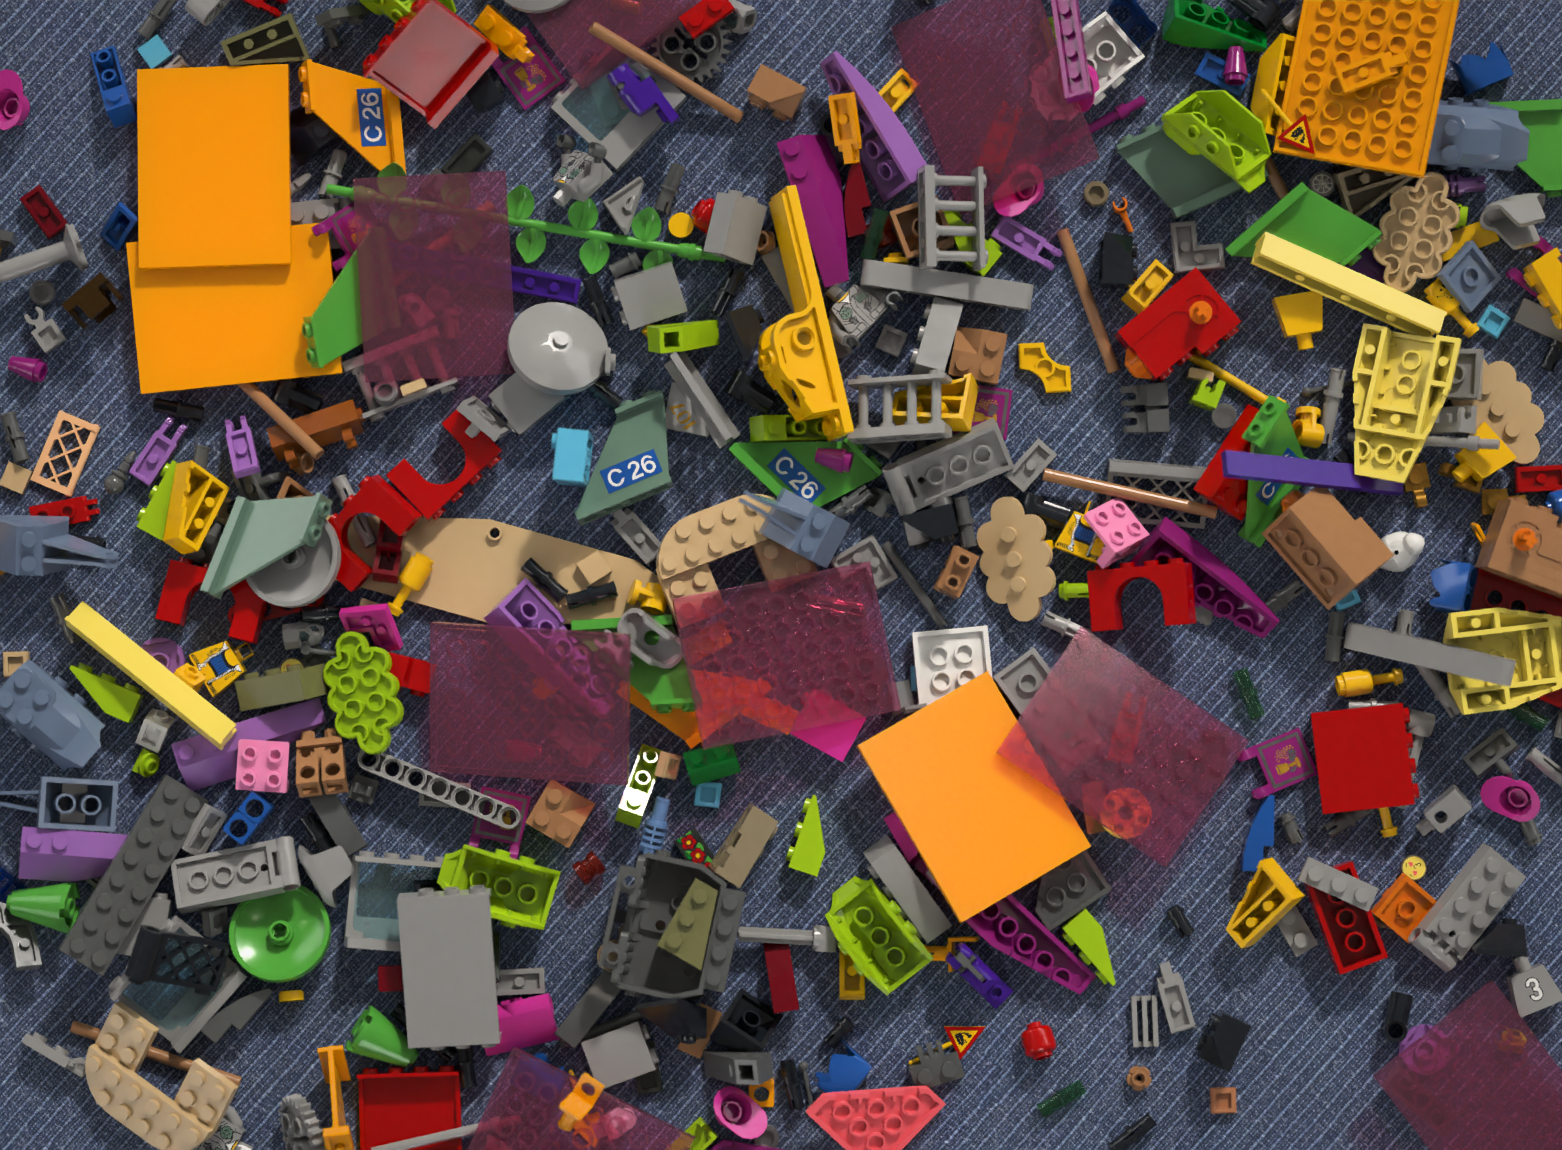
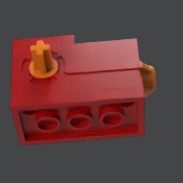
[1114,267,1241,382]

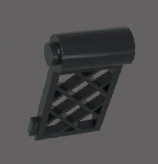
[125,925,231,996]

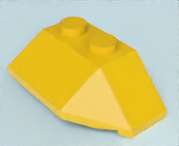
[1250,33,1296,137]

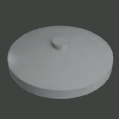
[507,302,608,395]
[246,520,341,608]

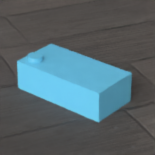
[551,428,594,487]

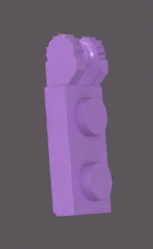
[990,216,1063,271]
[225,414,261,479]
[128,415,188,487]

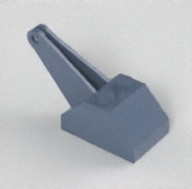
[739,487,851,568]
[0,515,119,576]
[0,776,119,832]

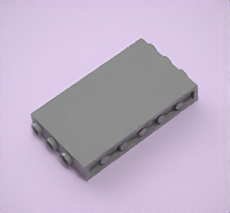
[397,885,502,1050]

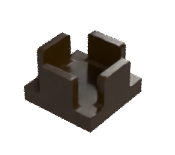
[61,272,125,331]

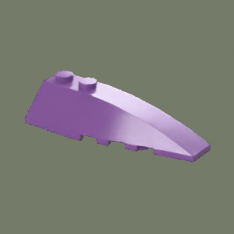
[820,51,927,203]
[484,578,616,719]
[171,697,327,791]
[18,827,175,882]

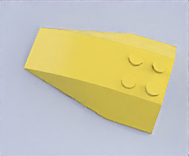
[1352,323,1462,484]
[1443,607,1562,715]

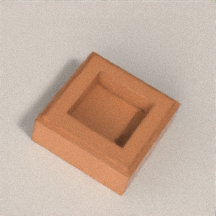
[1210,1087,1237,1114]

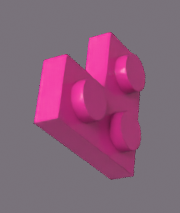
[339,603,403,651]

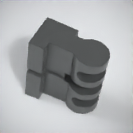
[1120,382,1170,434]

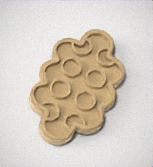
[1372,171,1460,293]
[1450,359,1544,464]
[977,497,1056,622]

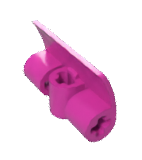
[484,993,560,1056]

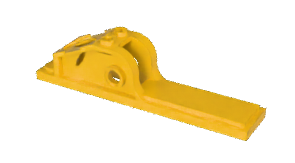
[758,185,854,442]

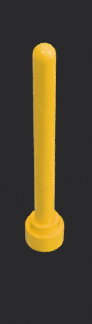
[1188,350,1287,405]

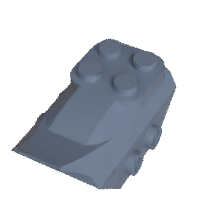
[1427,97,1530,172]
[0,659,105,771]

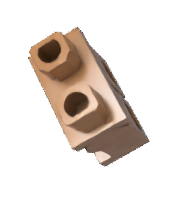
[933,545,979,600]
[296,728,349,798]

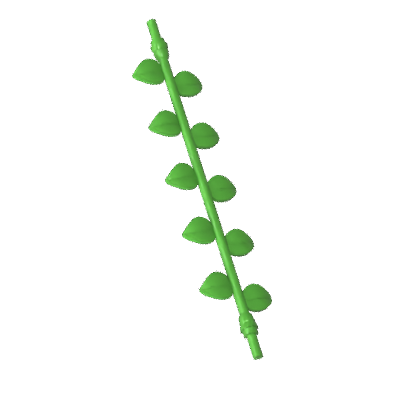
[326,162,725,274]

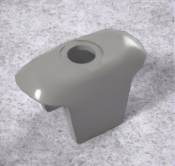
[1480,193,1546,250]
[617,608,686,669]
[298,844,355,908]

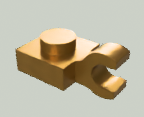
[1403,462,1431,508]
[1437,462,1484,494]
[1481,488,1526,515]

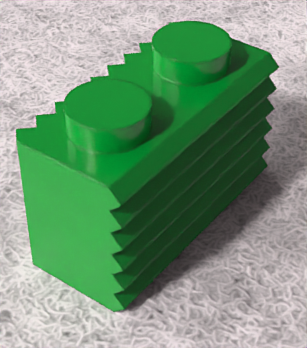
[683,739,741,786]

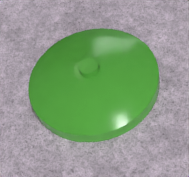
[229,886,331,983]

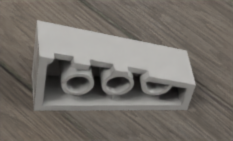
[863,835,952,944]

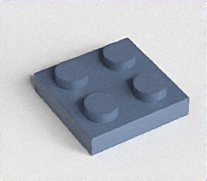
[1437,240,1502,312]

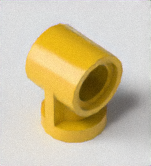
[1292,406,1325,449]
[627,579,667,615]

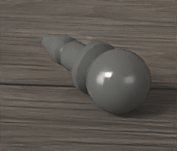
[104,451,136,494]

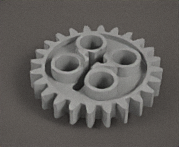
[278,1093,326,1150]

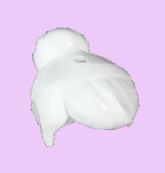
[1381,531,1425,572]

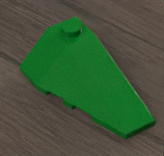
[1162,0,1267,52]

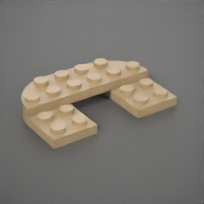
[656,494,819,630]
[85,1001,238,1150]

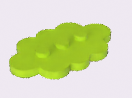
[323,631,404,755]

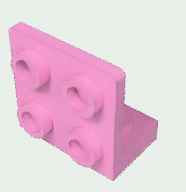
[1083,497,1150,569]
[235,739,290,793]

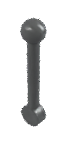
[1302,380,1354,397]
[300,644,337,657]
[799,1061,813,1109]

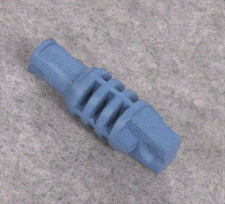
[638,796,671,854]

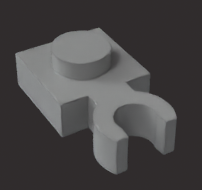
[24,306,67,354]

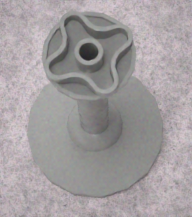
[0,223,89,283]

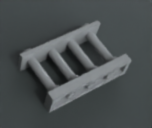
[917,165,988,271]
[342,325,460,422]
[847,370,952,444]

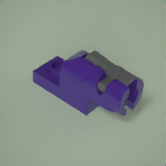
[607,63,680,126]
[945,942,1013,1009]

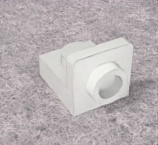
[135,708,175,753]

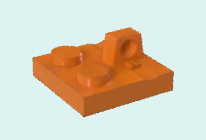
[1371,872,1437,944]

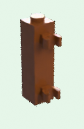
[266,399,366,469]

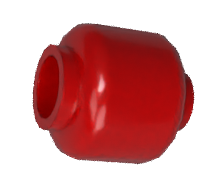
[691,198,715,234]
[1020,1021,1057,1061]

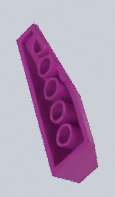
[777,135,849,289]
[1130,517,1280,639]
[965,894,1096,995]

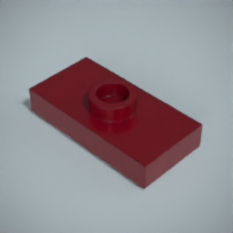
[19,184,69,240]

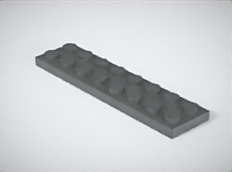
[58,775,209,976]

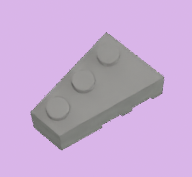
[910,296,964,387]

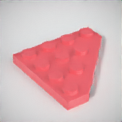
[805,1085,946,1150]

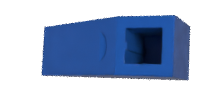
[90,45,137,128]

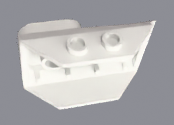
[1029,11,1145,123]

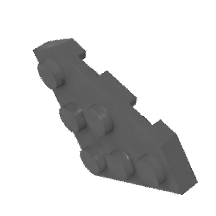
[1035,850,1112,931]

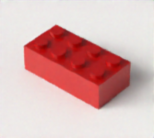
[1193,404,1260,521]
[1303,860,1388,975]

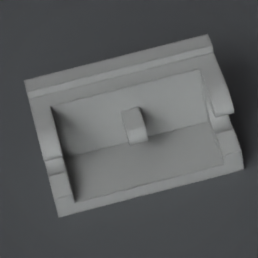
[1429,405,1477,435]

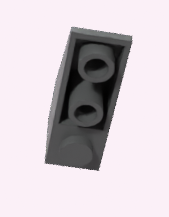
[703,1051,774,1085]

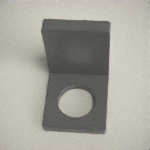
[885,680,927,717]

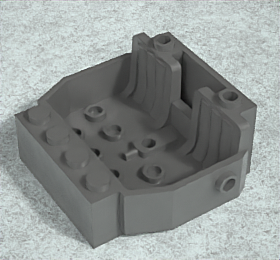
[598,849,746,999]

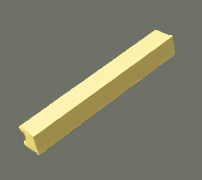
[1251,232,1447,338]
[65,601,237,751]

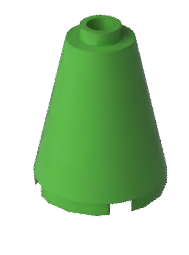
[6,882,80,933]
[345,1005,419,1068]

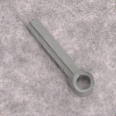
[1395,708,1436,809]
[737,925,836,952]

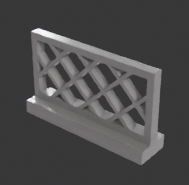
[664,351,740,449]
[1105,458,1207,529]

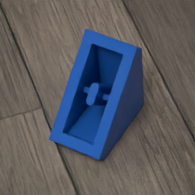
[100,202,138,251]

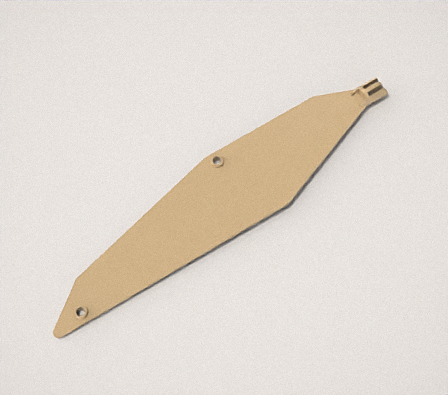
[326,515,701,624]

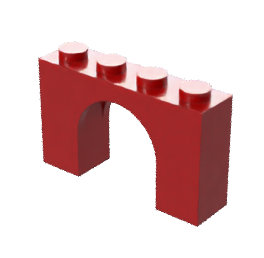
[386,410,502,522]
[328,474,423,592]
[155,557,268,644]
[1087,558,1196,632]

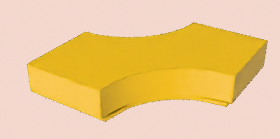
[1018,342,1071,393]

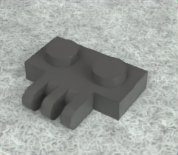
[909,1039,965,1088]

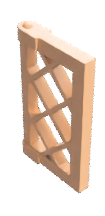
[30,410,101,497]

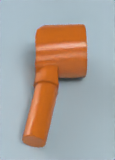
[1112,197,1134,233]

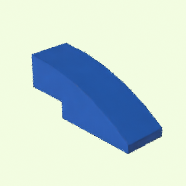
[1240,795,1275,871]

